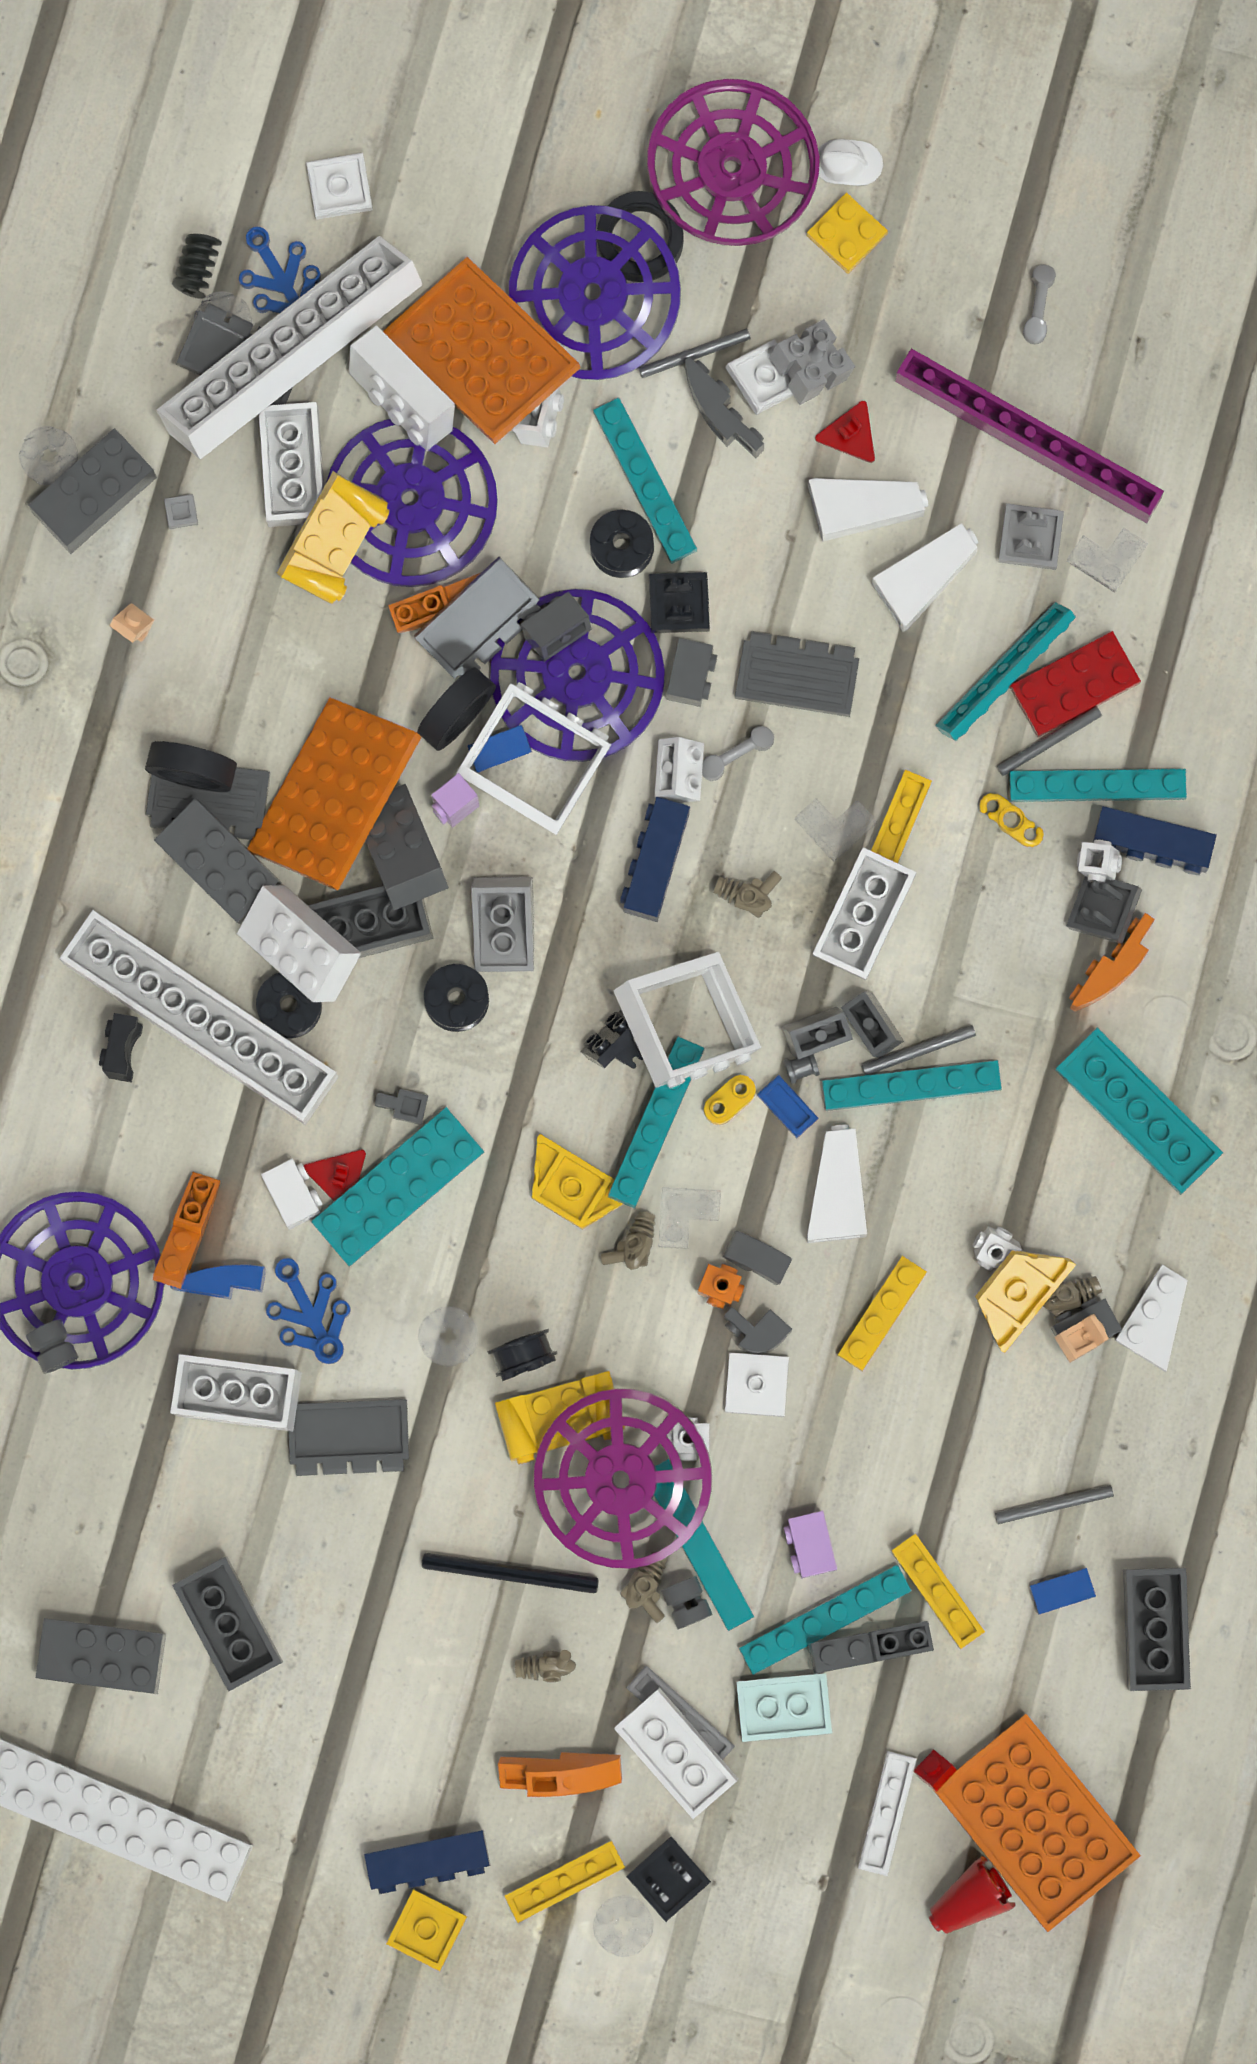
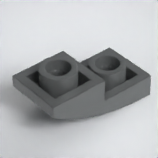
[723,1231,792,1285]

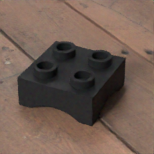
[99,1013,143,1083]

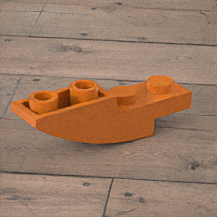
[388,573,480,633]
[1069,913,1155,1011]
[153,1172,221,1289]
[498,1752,622,1797]

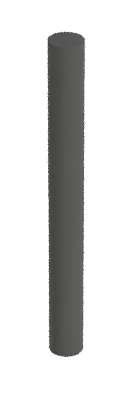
[639,328,751,379]
[997,706,1102,776]
[862,1025,976,1076]
[995,1485,1114,1525]

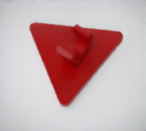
[815,401,875,463]
[304,1150,366,1202]

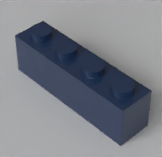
[620,797,690,922]
[1093,806,1217,875]
[364,1830,491,1894]

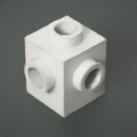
[1077,840,1122,884]
[973,1226,1022,1271]
[667,1418,709,1461]

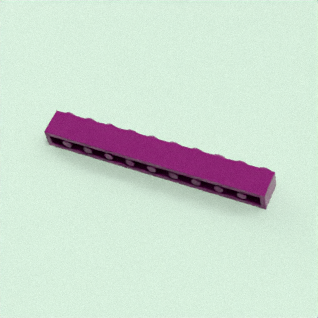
[895,348,1164,524]

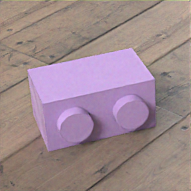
[431,773,480,828]
[784,1511,837,1579]

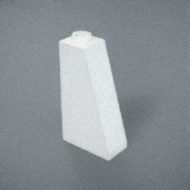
[808,478,928,542]
[872,523,978,632]
[807,1125,867,1243]

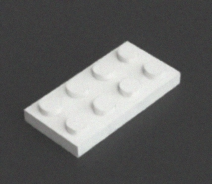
[614,1688,739,1819]

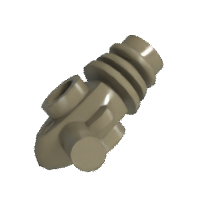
[713,871,782,918]
[601,1211,656,1270]
[1043,1276,1102,1317]
[620,1552,667,1623]
[515,1650,576,1682]

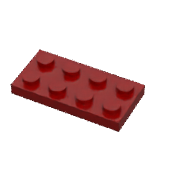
[1010,631,1141,738]

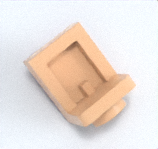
[110,603,154,643]
[1054,1314,1109,1363]

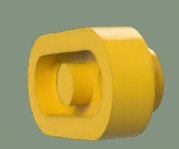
[704,1075,756,1125]

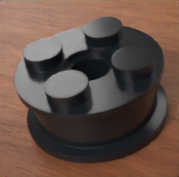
[590,509,654,578]
[424,964,489,1032]
[256,972,322,1039]
[487,1329,558,1381]

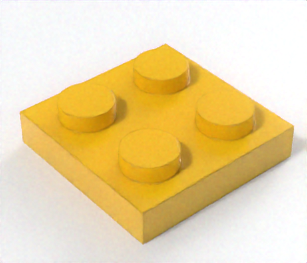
[806,192,888,274]
[386,1889,468,1971]

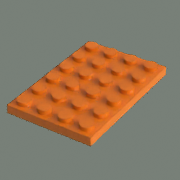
[383,257,581,444]
[248,697,422,891]
[933,1714,1141,1932]

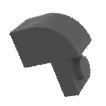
[724,1307,792,1354]

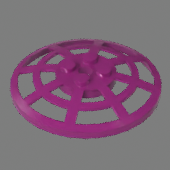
[647,79,820,246]
[534,1389,712,1569]

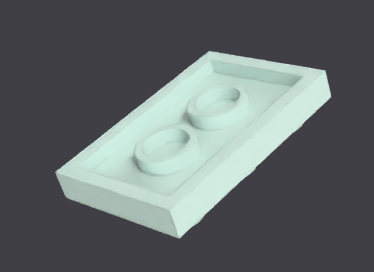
[736,1673,832,1742]

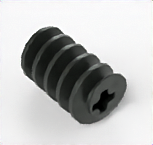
[172,234,222,299]

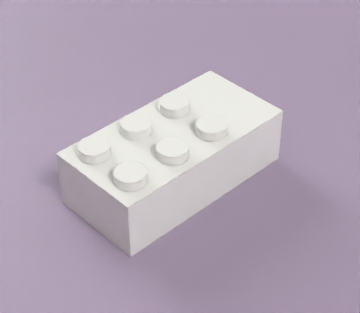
[349,325,455,451]
[259,402,324,527]
[813,847,916,980]
[237,885,361,1002]
[170,1354,302,1432]

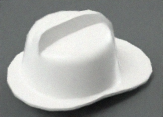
[818,139,883,186]

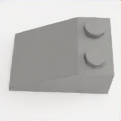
[471,877,534,972]

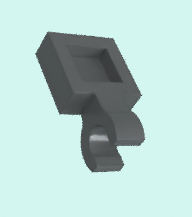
[375,1089,428,1125]

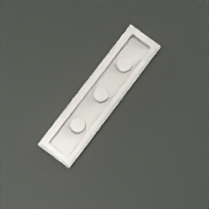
[858,1751,917,1876]

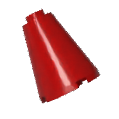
[929,1856,1016,1934]

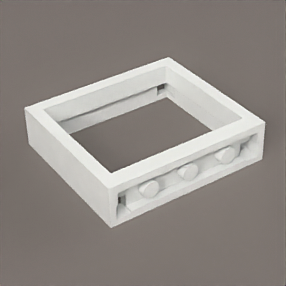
[456,682,611,835]
[613,952,761,1088]

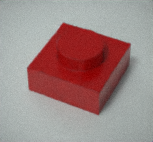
[913,1750,957,1792]

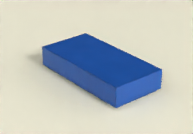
[467,725,532,773]
[757,1075,819,1139]
[1029,1568,1096,1615]

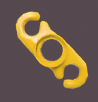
[979,793,1044,847]

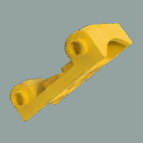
[277,471,389,604]
[495,1371,626,1465]

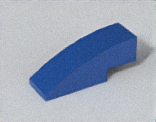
[170,1265,266,1300]

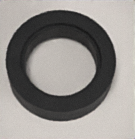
[597,191,684,282]
[417,667,496,751]
[145,741,237,792]

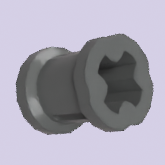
[784,1054,820,1084]

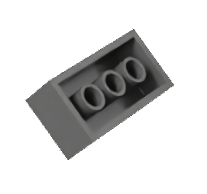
[28,428,157,554]
[365,784,449,910]
[154,798,282,924]
[308,886,434,958]
[172,1557,283,1692]
[1123,1568,1191,1691]
[35,1618,166,1695]

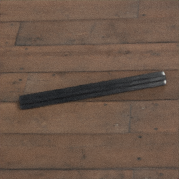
[422,1553,599,1594]

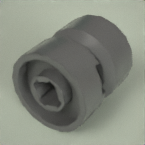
[26,1319,79,1374]
[661,1576,713,1630]

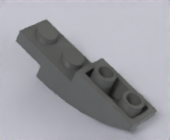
[685,357,764,458]
[808,1621,934,1674]

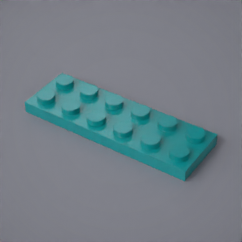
[1055,1027,1223,1195]
[311,1107,484,1267]

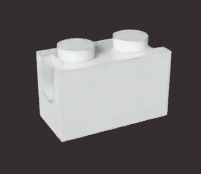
[261,1158,323,1230]

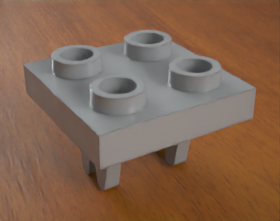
[998,503,1064,570]

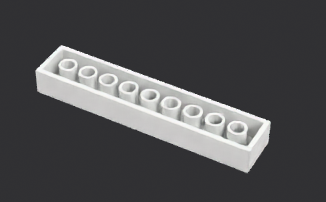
[157,236,423,459]
[59,910,338,1125]
[0,1738,253,1902]

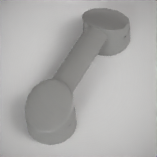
[1023,264,1056,344]
[702,726,774,781]

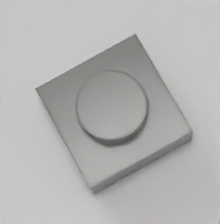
[164,494,198,529]

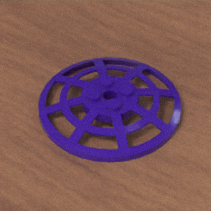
[509,205,681,380]
[326,419,498,587]
[490,589,665,762]
[0,1192,165,1370]

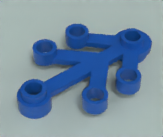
[239,227,321,313]
[266,1258,351,1364]

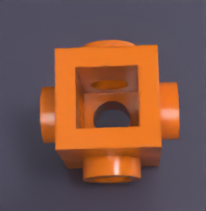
[698,1264,745,1309]

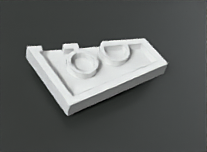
[1115,1265,1188,1372]

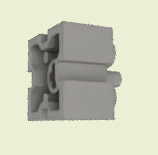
[769,319,855,405]

